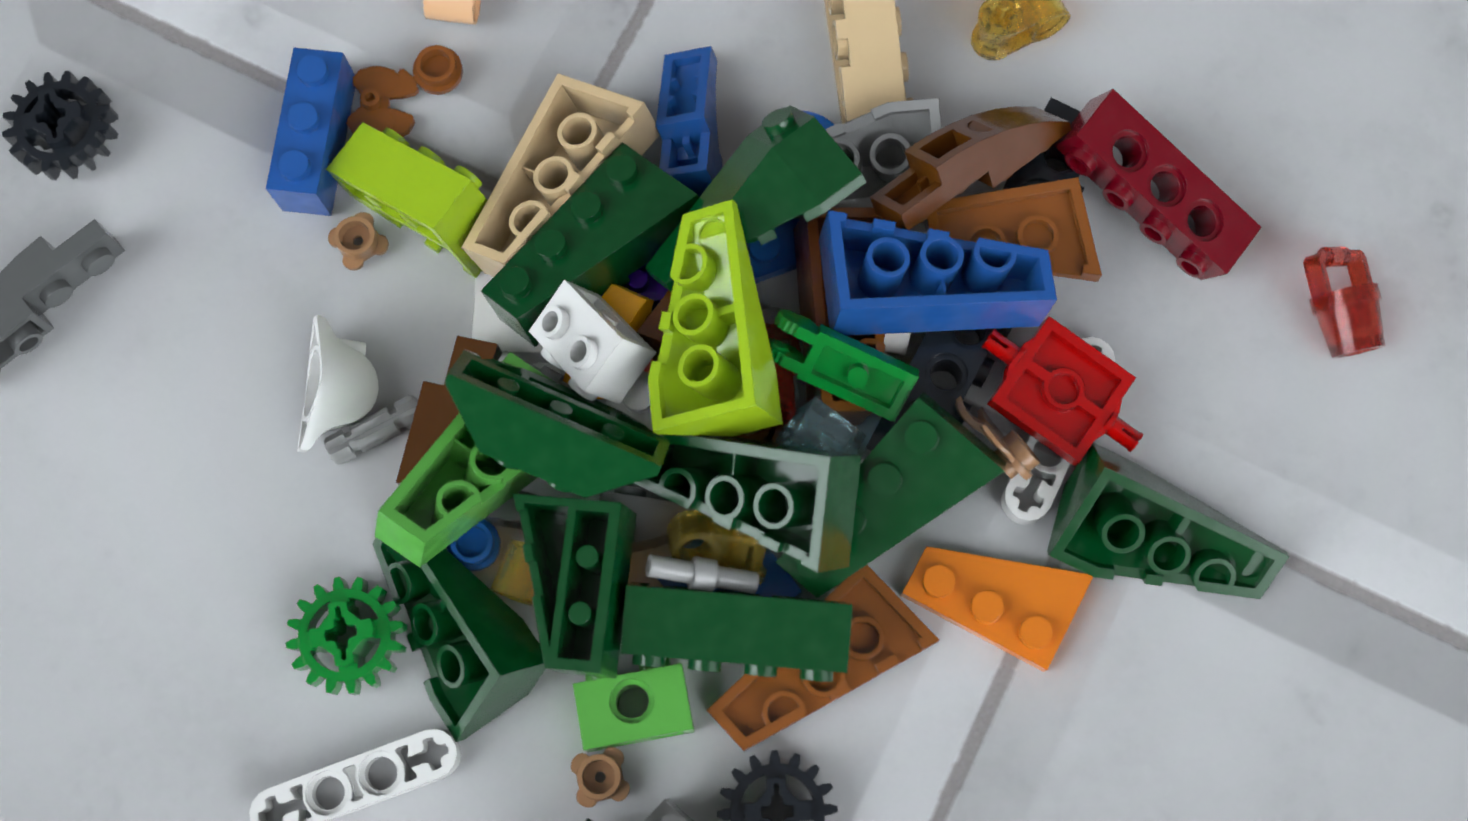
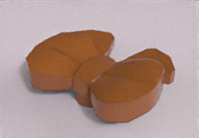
[347,66,419,137]

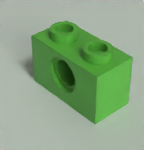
[573,658,695,752]

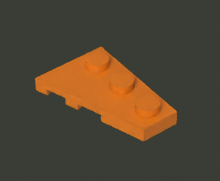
[900,546,1093,672]

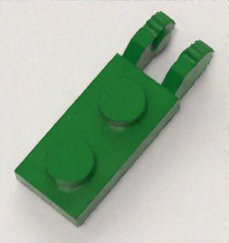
[769,309,919,422]

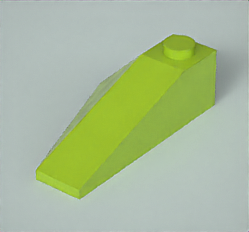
[648,199,783,437]

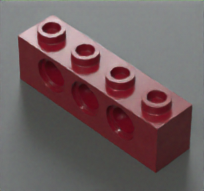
[1054,89,1262,280]

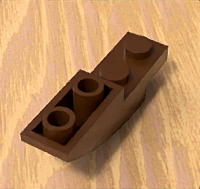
[870,106,1072,230]

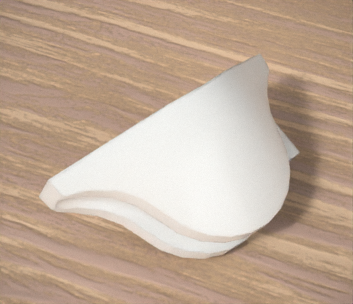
[297,315,379,452]

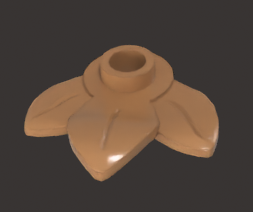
[955,395,1040,481]

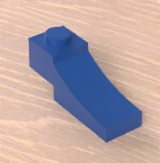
[656,46,723,197]

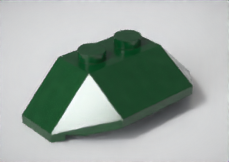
[444,350,671,498]

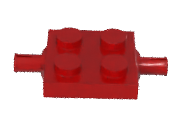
[981,316,1143,466]

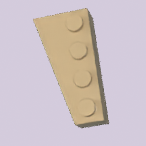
[824,0,913,124]
[461,73,660,277]

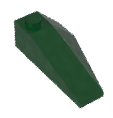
[645,105,867,292]
[1047,443,1290,599]

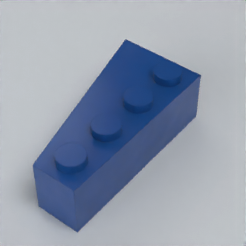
[818,210,1057,336]

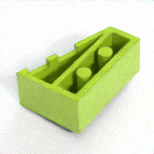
[326,122,487,278]

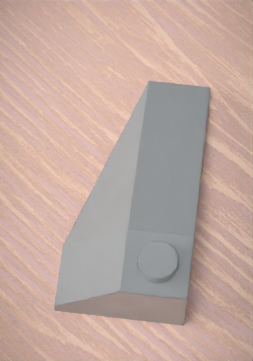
[795,98,941,218]

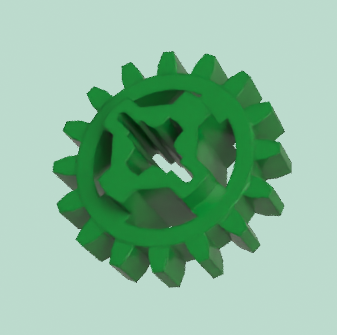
[285,577,408,696]

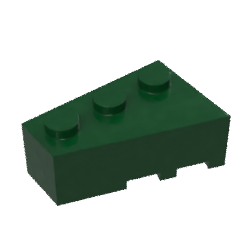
[513,494,637,679]

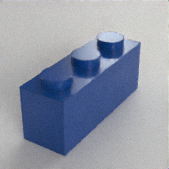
[266,47,355,216]

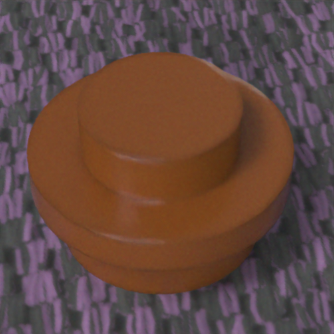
[413,45,463,95]

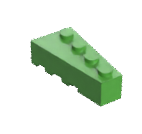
[374,352,553,567]

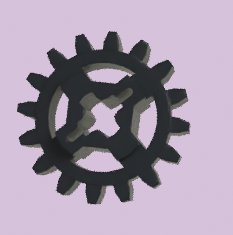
[2,71,119,181]
[717,750,838,821]

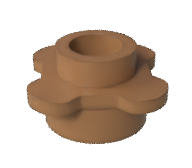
[328,212,389,271]
[571,747,630,808]

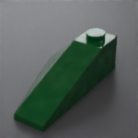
[372,538,546,742]

